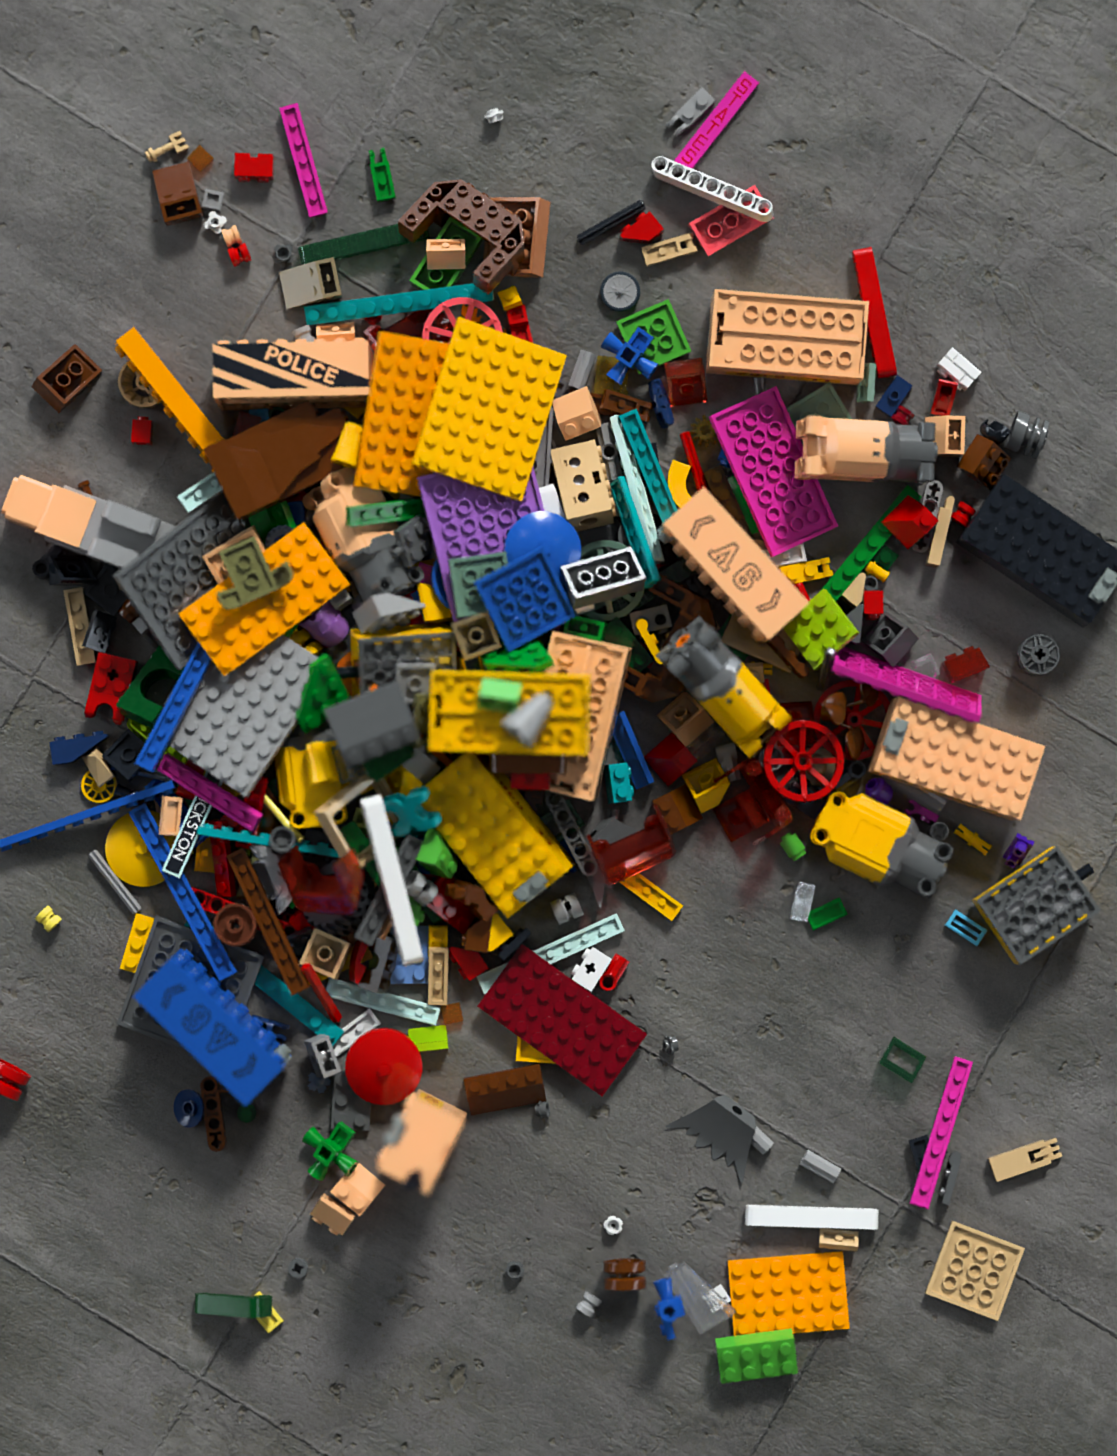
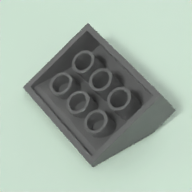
[324,680,421,768]

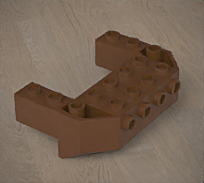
[398,179,525,295]
[624,572,718,703]

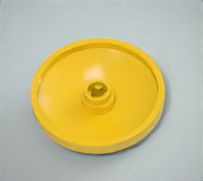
[105,810,177,887]

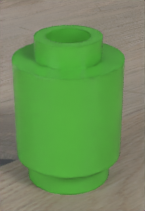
[780,832,806,861]

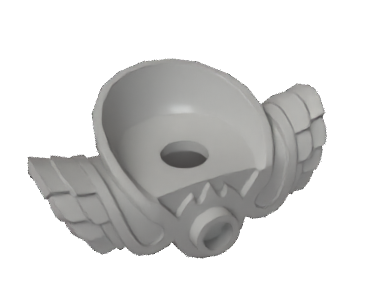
[249,845,295,915]

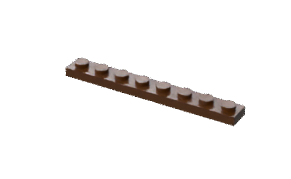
[226,848,310,996]

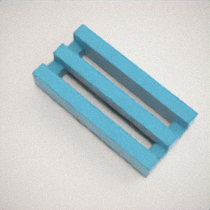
[944,909,988,946]

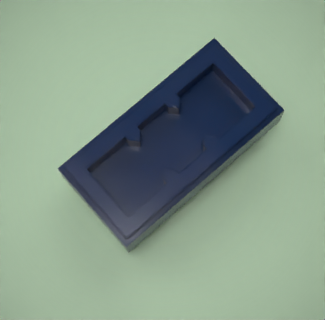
[875,375,913,418]

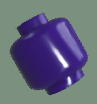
[865,778,893,804]

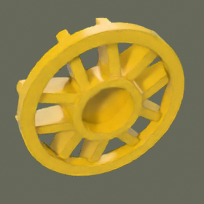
[81,771,117,803]

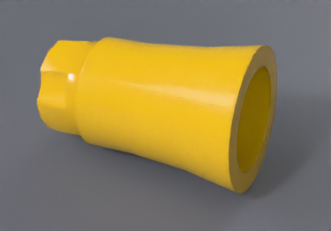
[331,423,363,468]
[306,741,336,786]

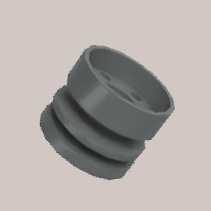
[1005,411,1049,459]
[1016,634,1060,676]

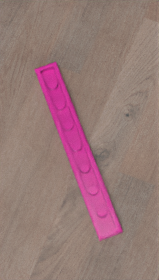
[909,1056,973,1210]

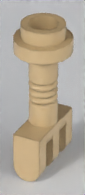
[145,131,189,163]

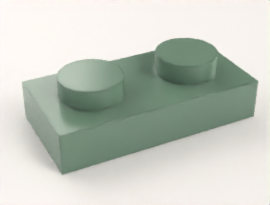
[857,363,876,403]

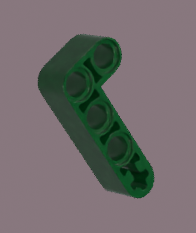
[195,1293,272,1318]

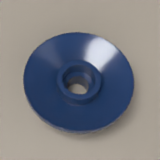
[174,1089,204,1128]

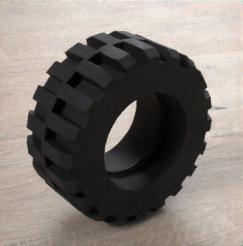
[302,859,376,937]

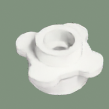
[485,108,503,123]
[204,211,226,234]

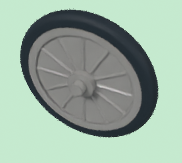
[600,272,640,312]

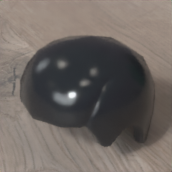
[980,420,1011,445]

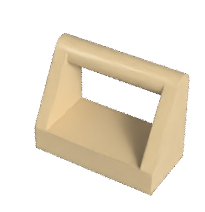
[839,573,866,610]

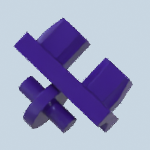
[1002,833,1034,869]

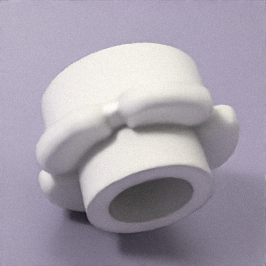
[604,1216,623,1235]

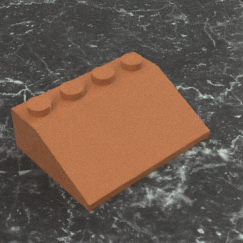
[483,197,550,278]

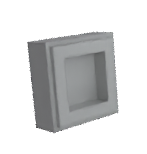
[201,189,224,212]

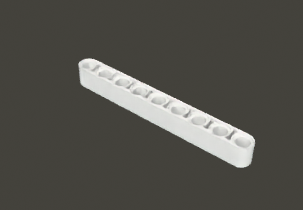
[360,795,423,967]

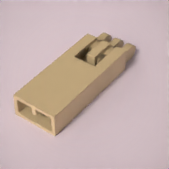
[925,496,955,568]
[988,1138,1062,1182]

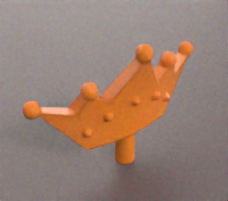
[461,304,482,323]

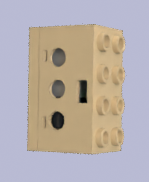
[551,439,616,532]

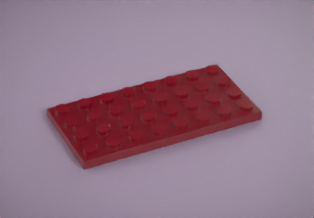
[477,944,647,1097]

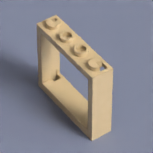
[314,772,404,871]

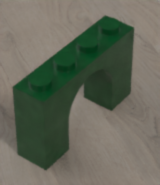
[116,646,185,729]
[360,690,416,783]

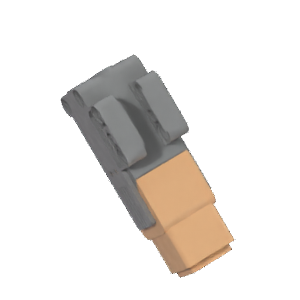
[1,475,176,569]

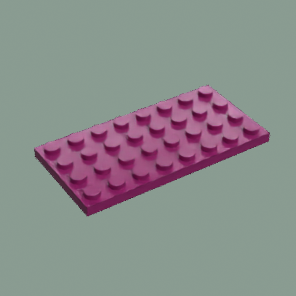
[709,386,838,557]
[832,646,982,723]

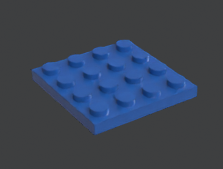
[473,546,576,652]

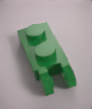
[368,147,396,203]

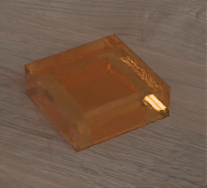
[187,145,214,172]
[441,1002,464,1025]

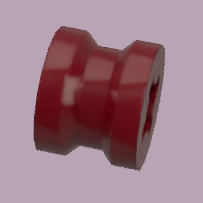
[891,405,915,425]

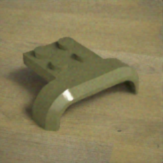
[216,536,294,610]

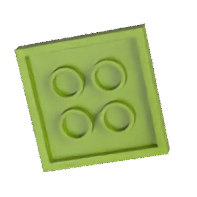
[782,589,859,670]

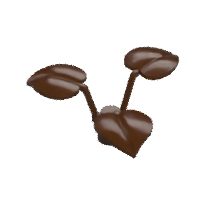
[821,682,879,761]

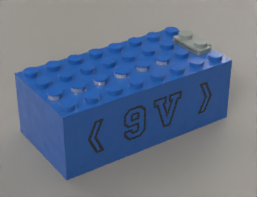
[133,948,292,1106]

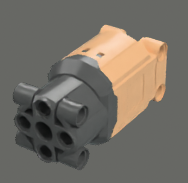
[794,416,938,486]
[302,467,424,611]

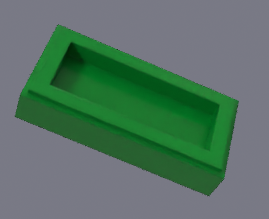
[805,897,848,931]

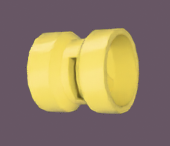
[35,906,62,932]

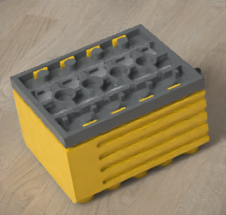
[336,623,456,713]
[972,846,1101,965]

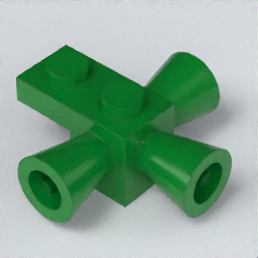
[302,1121,359,1181]

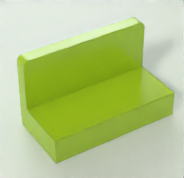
[408,1025,449,1051]

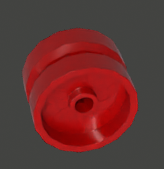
[0,1059,31,1101]

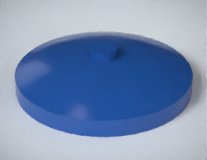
[504,511,581,584]

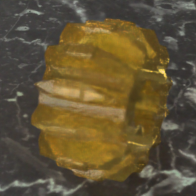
[689,415,718,448]

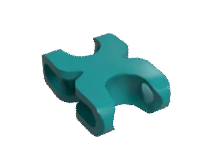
[382,787,442,837]

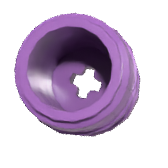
[299,601,349,648]

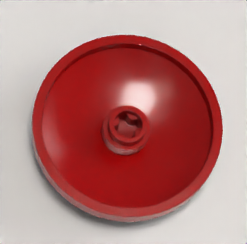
[345,1028,422,1105]

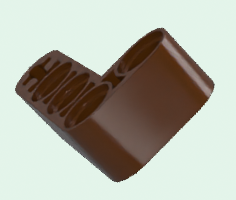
[490,753,567,774]
[200,1075,229,1152]

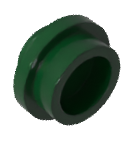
[237,1103,256,1123]

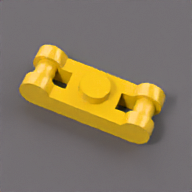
[636,618,663,664]

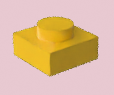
[497,286,522,311]

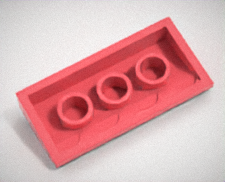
[688,185,774,256]

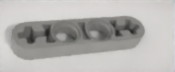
[912,480,943,553]

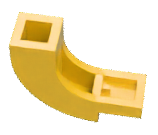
[668,460,692,509]

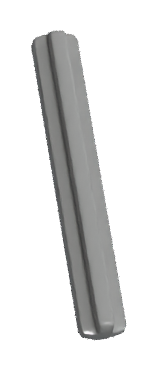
[88,850,141,914]

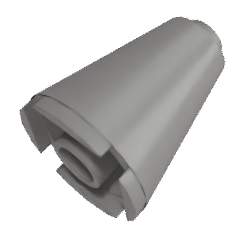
[501,693,554,748]

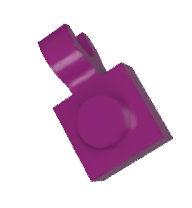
[904,800,939,824]

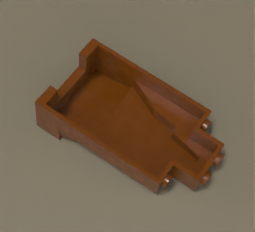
[203,400,349,522]

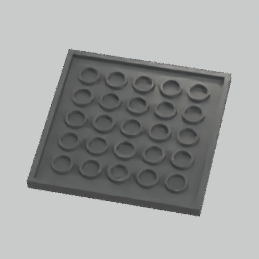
[117,915,265,1050]

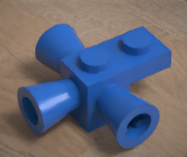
[601,327,659,385]
[653,1277,685,1340]

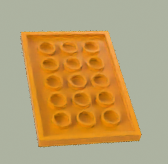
[727,1251,850,1336]

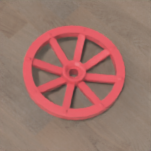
[422,297,503,344]

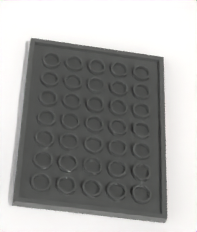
[113,490,251,670]

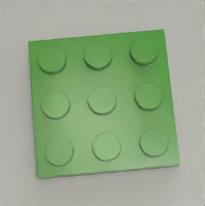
[616,299,691,375]

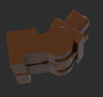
[444,879,500,922]

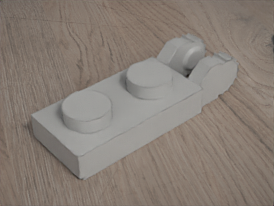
[665,87,716,137]

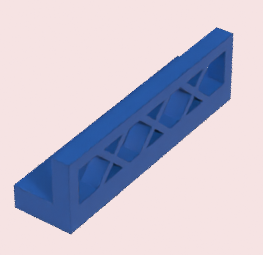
[613,711,654,790]

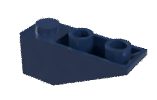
[49,731,109,765]

